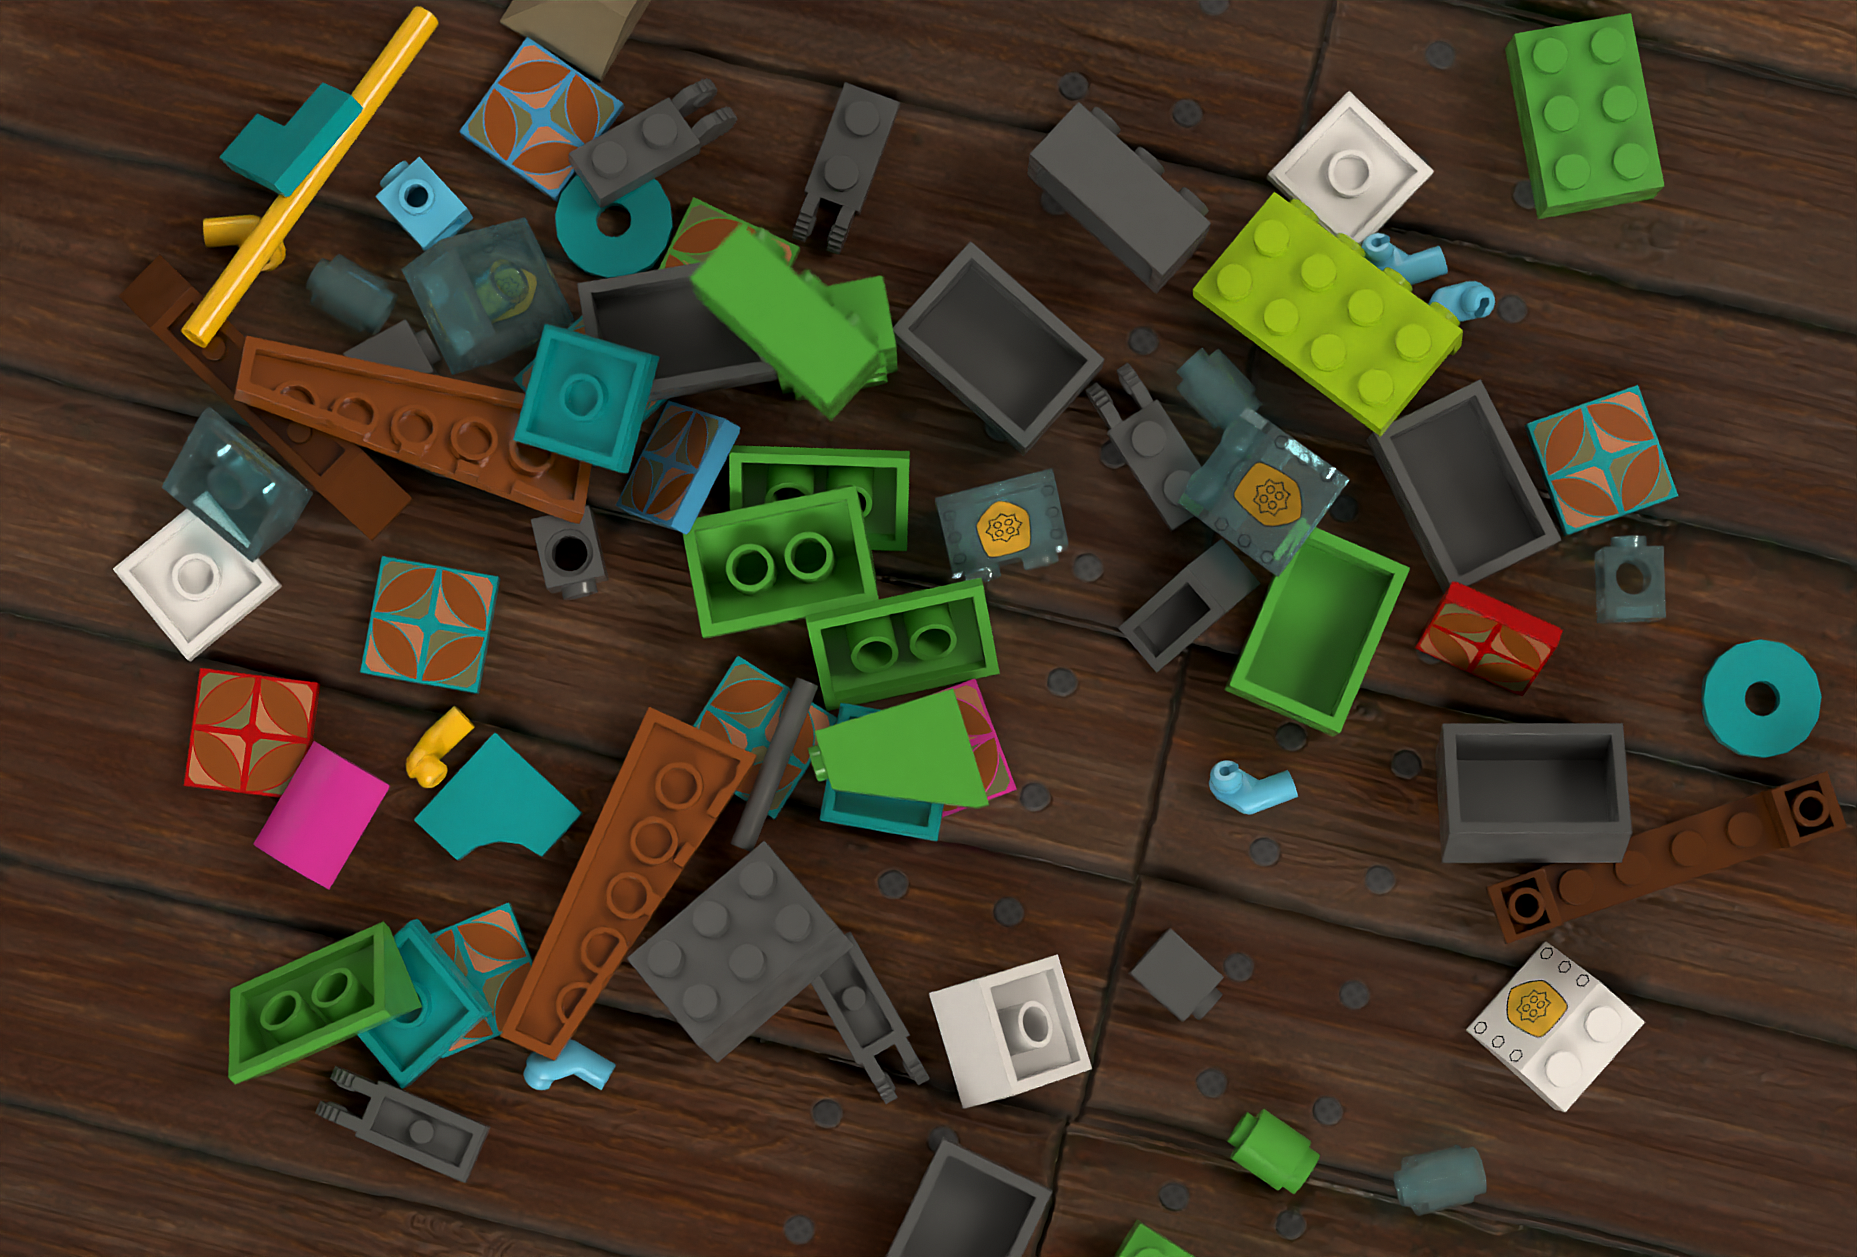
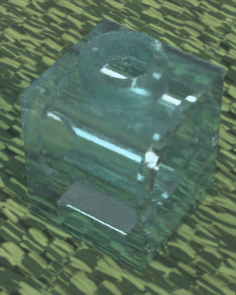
[1595,536,1666,623]

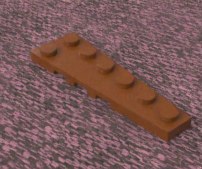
[234,336,592,524]
[500,707,758,1061]

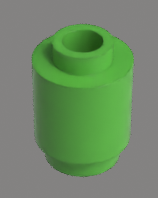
[1227,1109,1320,1194]

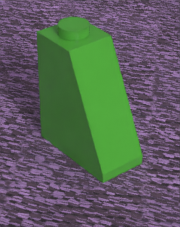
[808,688,990,809]

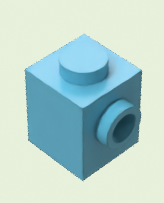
[376,157,473,257]

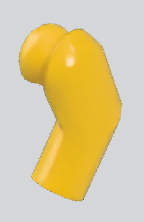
[203,215,286,272]
[405,706,475,788]

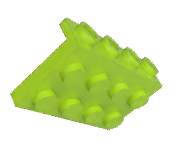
[1193,192,1463,437]

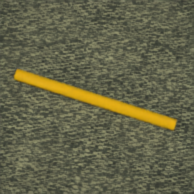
[181,6,439,348]

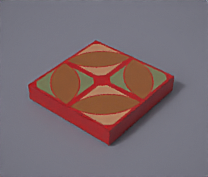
[1415,581,1563,697]
[184,668,320,798]

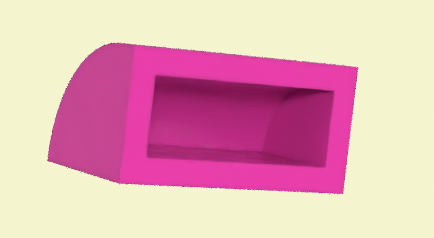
[254,741,390,889]

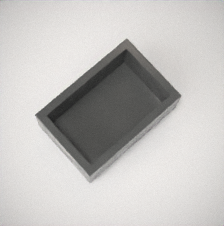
[1027,102,1211,294]
[893,241,1105,456]
[577,262,778,402]
[1367,379,1561,594]
[1435,723,1632,863]
[627,841,854,1063]
[885,1136,1052,1257]

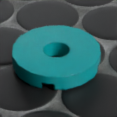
[555,175,673,279]
[1701,639,1822,758]

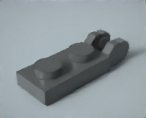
[569,78,738,208]
[792,82,900,255]
[1086,363,1221,532]
[811,931,930,1104]
[315,1066,491,1183]

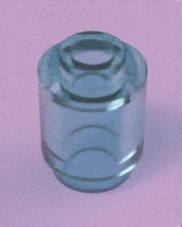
[306,254,398,335]
[1176,348,1263,436]
[1393,1144,1487,1216]

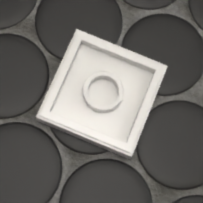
[1267,91,1434,246]
[113,494,282,661]

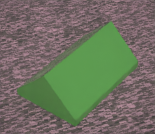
[729,445,910,551]
[682,485,879,639]
[805,578,1000,711]
[228,921,422,1084]

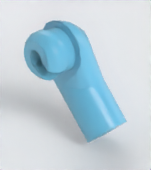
[1361,233,1448,285]
[1428,281,1495,322]
[1209,760,1298,815]
[523,1039,616,1090]

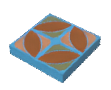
[459,37,624,202]
[615,400,740,535]

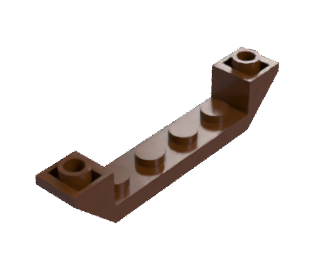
[118,254,414,542]
[1486,771,1847,944]

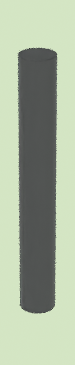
[730,677,818,852]

